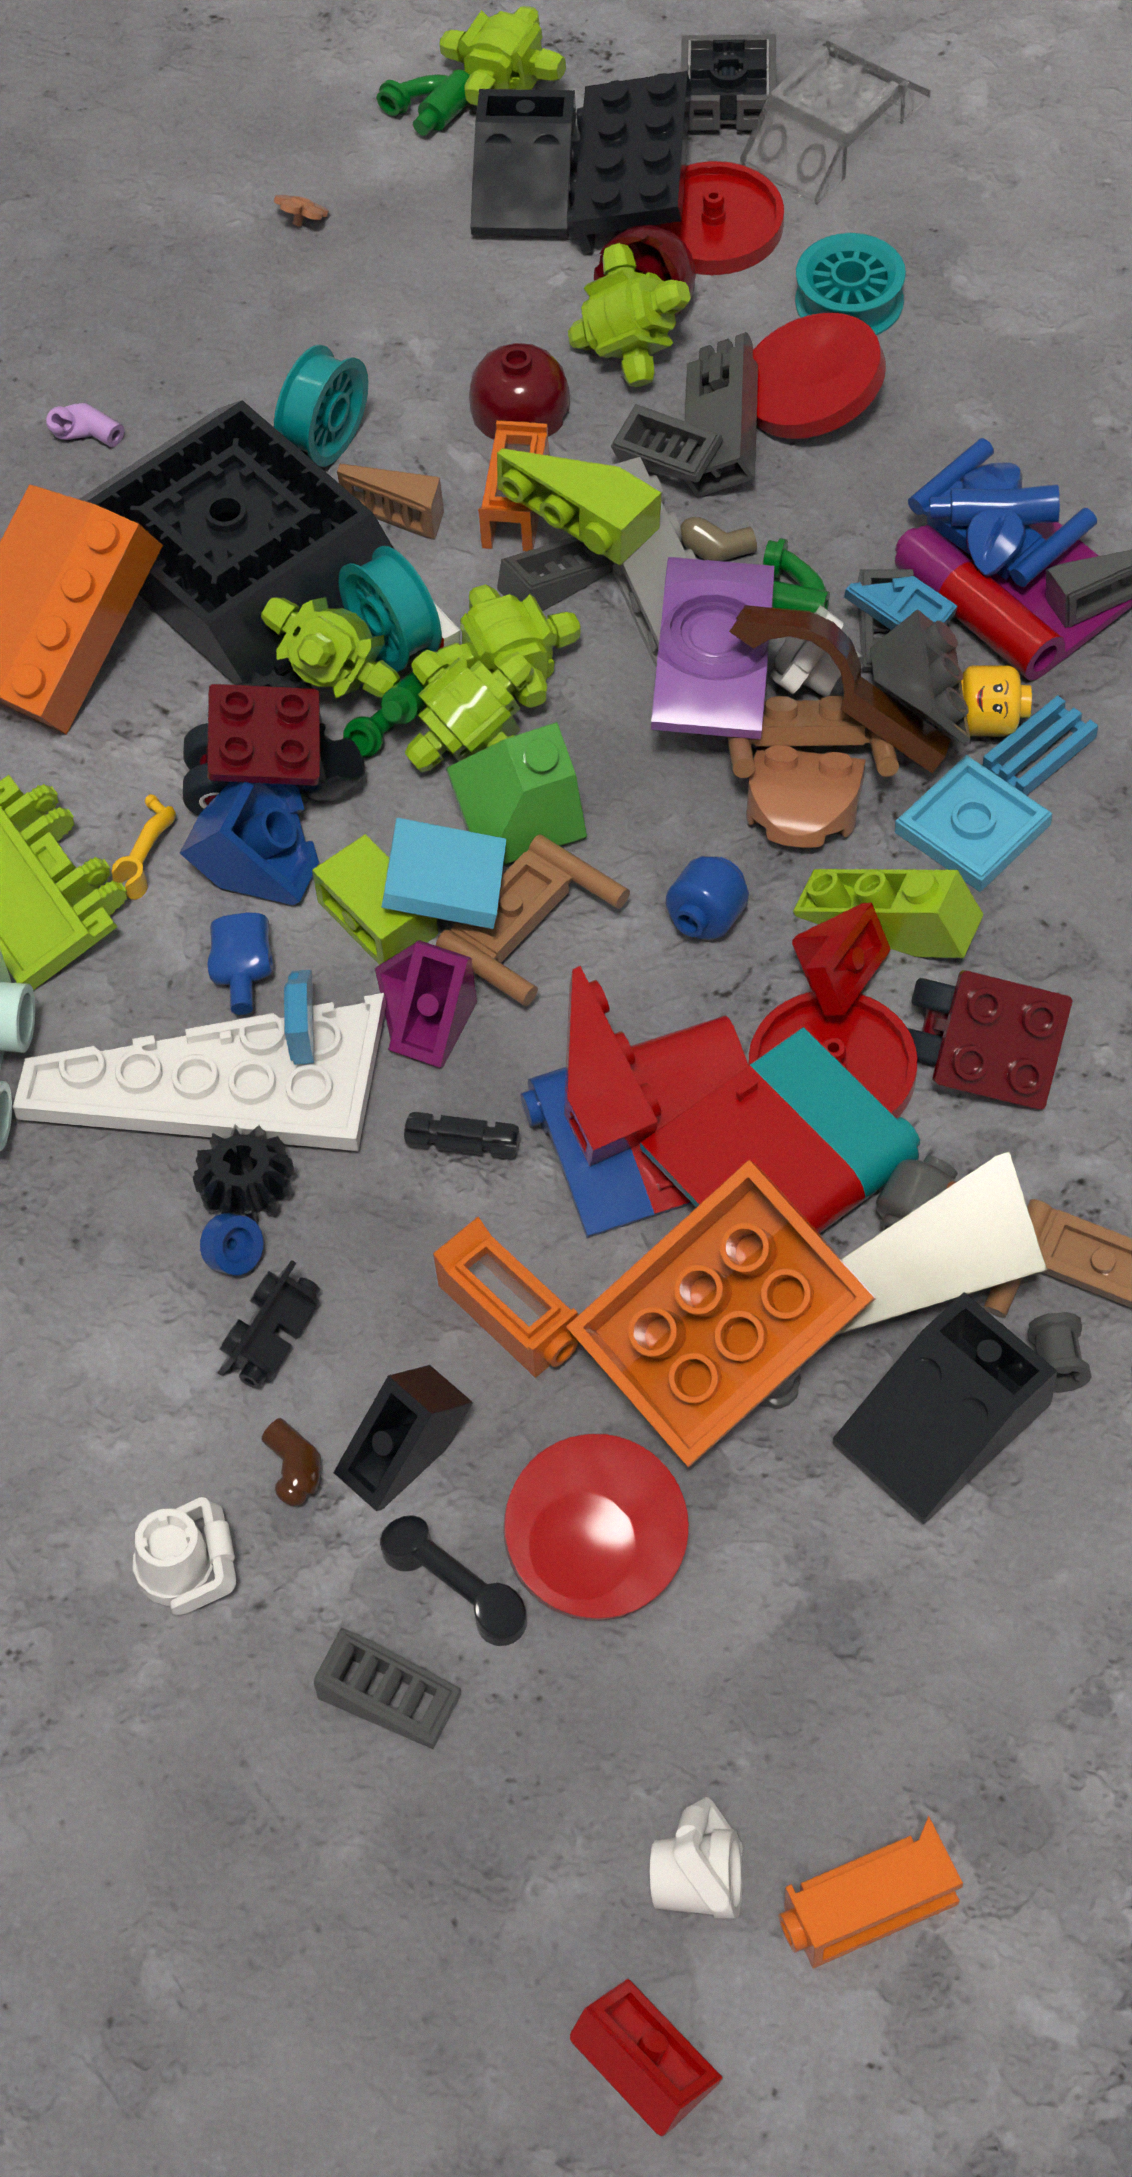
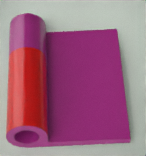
[895,522,1132,681]

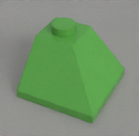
[446,722,587,866]

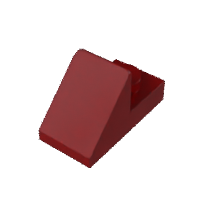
[792,902,891,1016]

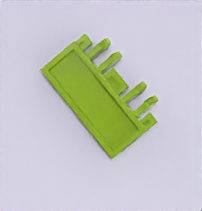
[0,775,128,990]

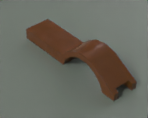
[729,605,951,774]

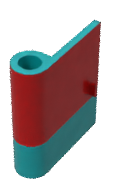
[640,1027,920,1234]

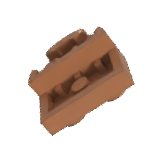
[746,745,866,848]

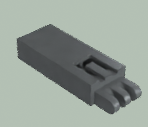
[683,332,758,498]

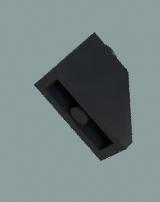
[333,1365,473,1511]

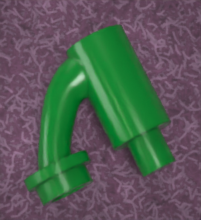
[376,69,470,136]
[763,538,830,613]
[343,672,427,757]

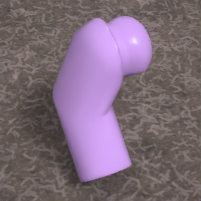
[46,403,125,447]

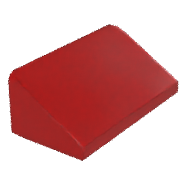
[570,1978,723,2136]

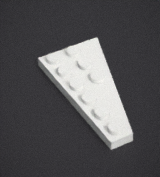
[13,993,386,1151]

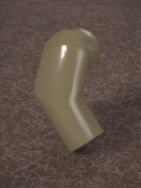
[680,517,757,561]

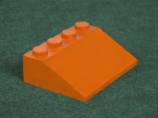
[0,484,163,735]
[566,1160,875,1467]

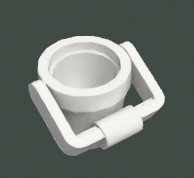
[770,605,863,697]
[133,1497,236,1615]
[650,1797,743,1919]

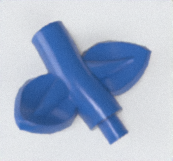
[929,462,1060,578]

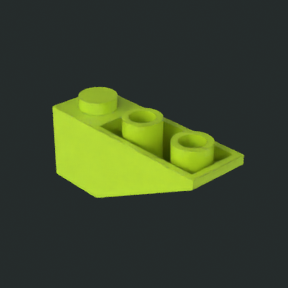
[497,448,661,566]
[793,869,984,958]

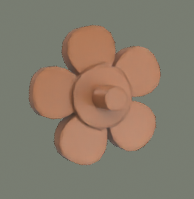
[274,195,329,226]

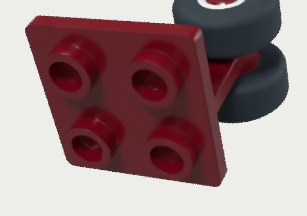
[183,684,320,815]
[908,970,1073,1110]

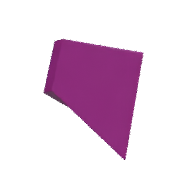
[375,940,477,1068]

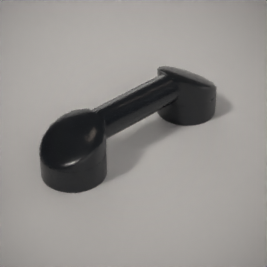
[380,1515,527,1646]

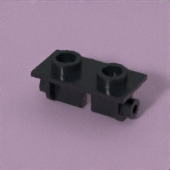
[217,1260,320,1389]

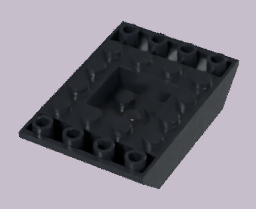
[79,400,394,684]

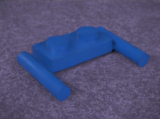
[908,438,1097,587]

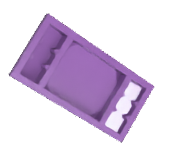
[651,557,774,739]

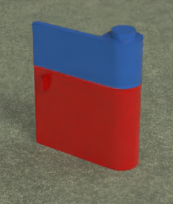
[520,1015,749,1238]

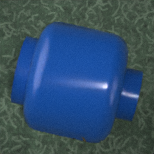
[665,856,749,940]

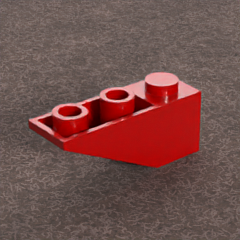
[564,966,661,1166]

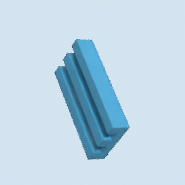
[982,695,1098,796]

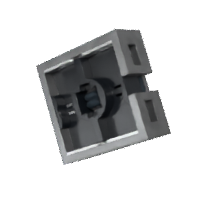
[681,34,776,131]

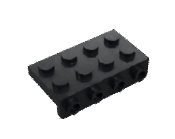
[567,71,691,254]

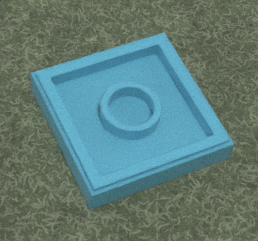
[895,755,1052,892]
[381,818,506,929]

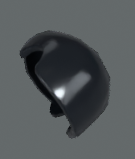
[295,723,365,802]

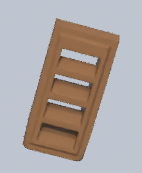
[337,464,444,539]

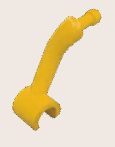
[112,794,176,900]

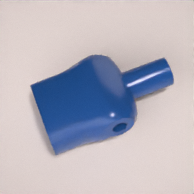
[207,912,274,1015]

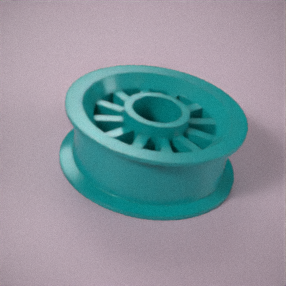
[795,233,906,335]
[274,345,369,467]
[339,546,442,672]

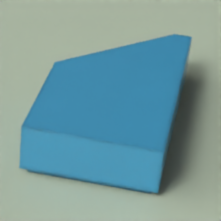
[844,576,957,630]
[284,970,314,1065]

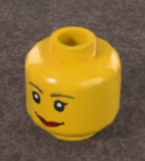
[961,665,1032,737]

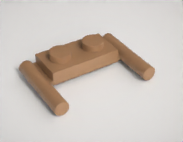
[727,696,899,778]
[436,834,630,1006]
[983,1199,1132,1318]

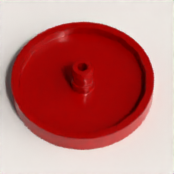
[653,161,784,275]
[753,313,886,439]
[749,992,917,1118]
[503,1434,689,1621]

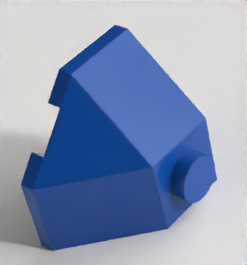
[180,782,319,905]

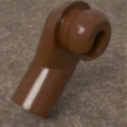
[261,1418,321,1507]

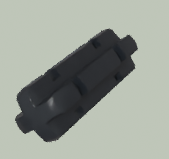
[404,1112,520,1159]

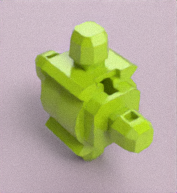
[439,6,566,105]
[567,243,691,387]
[436,584,581,708]
[261,597,401,698]
[405,650,534,772]

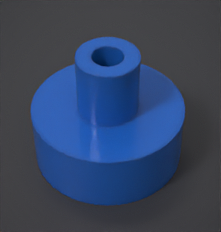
[200,1213,263,1275]

